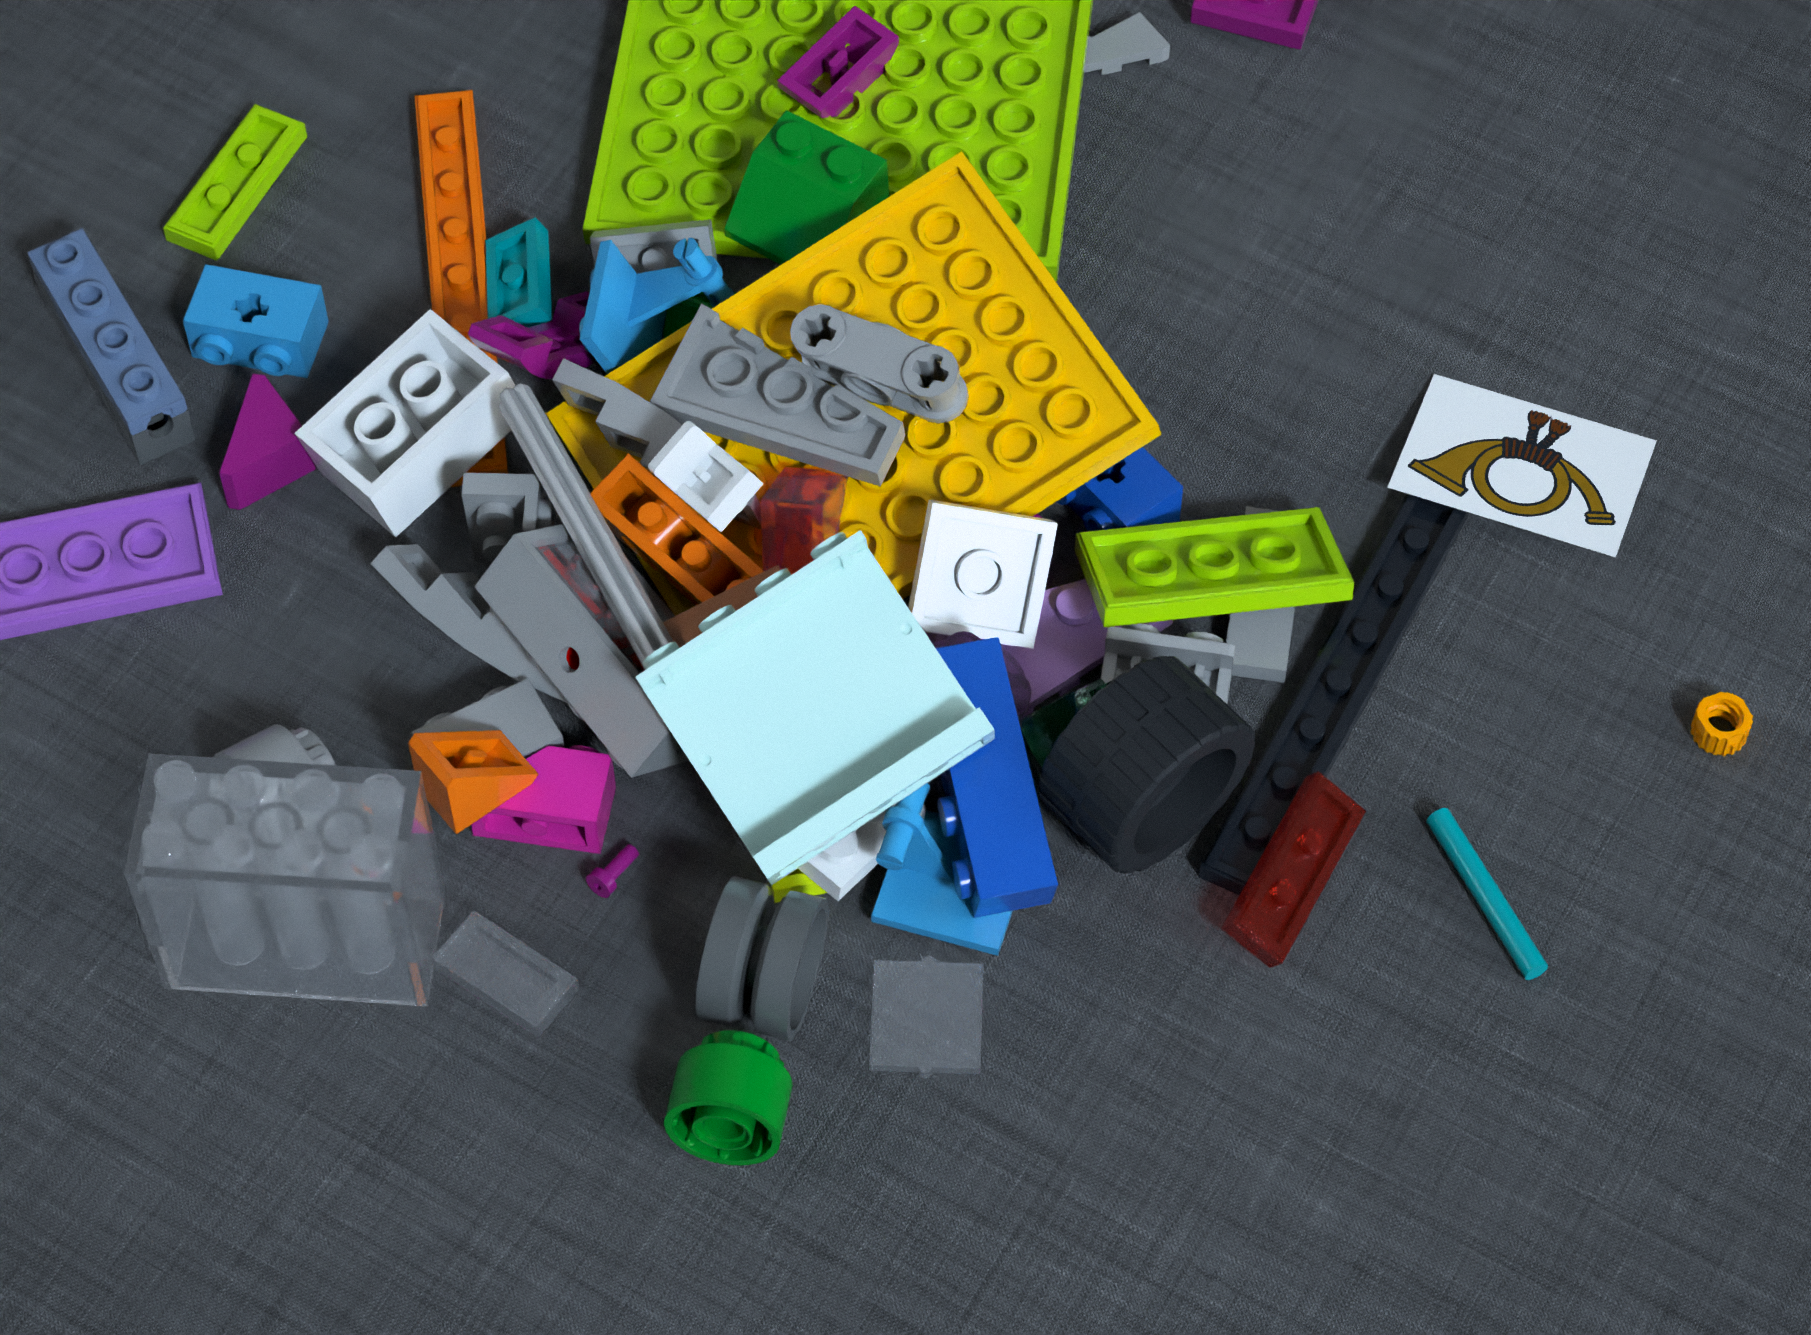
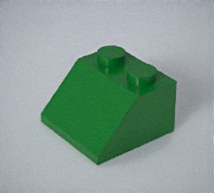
[724,110,890,265]

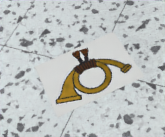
[1387,374,1657,557]

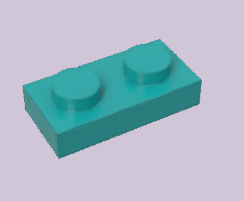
[485,217,552,328]

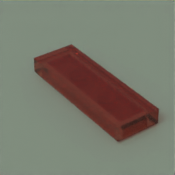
[1221,771,1366,968]

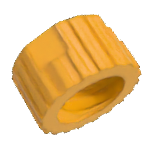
[1690,692,1753,756]

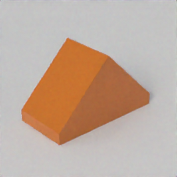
[408,730,539,834]

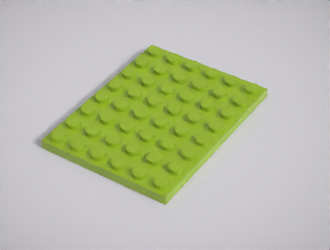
[583,0,1093,281]

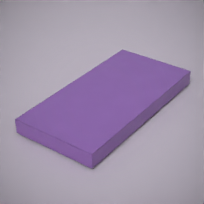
[0,482,223,640]

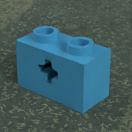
[183,264,329,379]

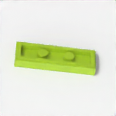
[163,104,307,261]

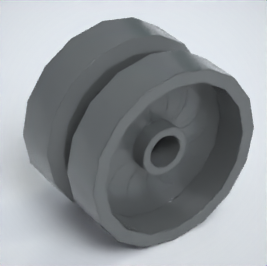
[695,876,829,1041]

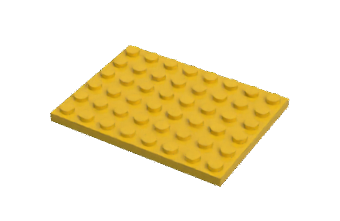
[546,151,1161,616]

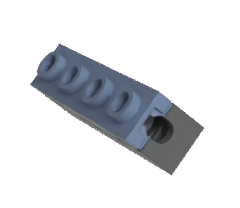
[27,228,196,465]

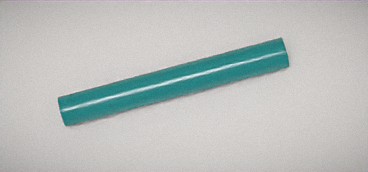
[1426,808,1548,980]

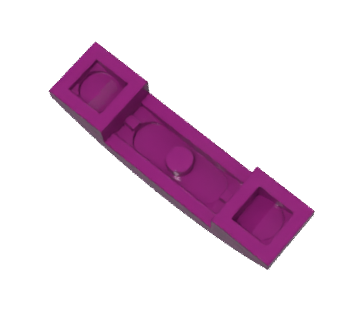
[468,291,596,379]

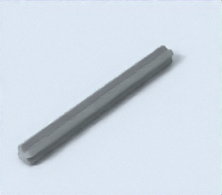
[499,383,673,670]

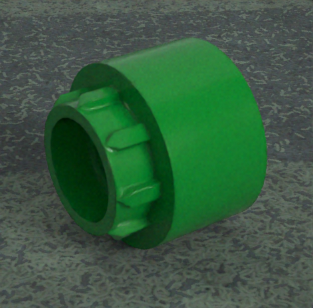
[664,1030,793,1166]

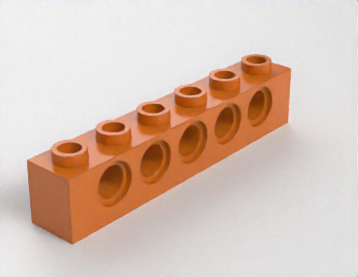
[590,453,764,606]

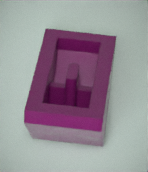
[777,6,899,118]
[219,374,316,510]

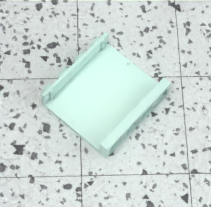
[635,530,995,886]

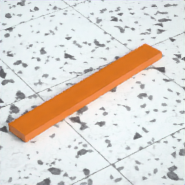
[415,90,508,487]

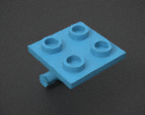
[579,238,734,374]
[871,783,1013,956]

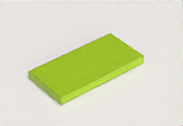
[1075,507,1354,627]

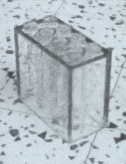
[124,753,446,1007]

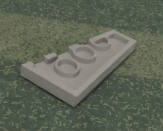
[650,303,906,487]

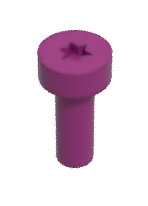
[586,844,639,898]

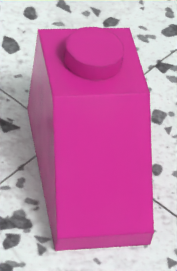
[471,745,616,854]

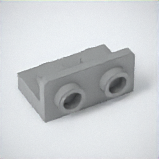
[462,472,555,562]

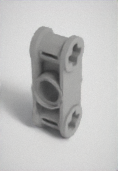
[790,304,969,424]

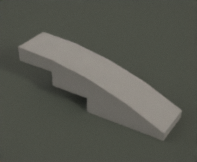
[552,358,769,530]
[371,544,568,703]

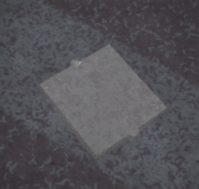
[869,956,984,1079]

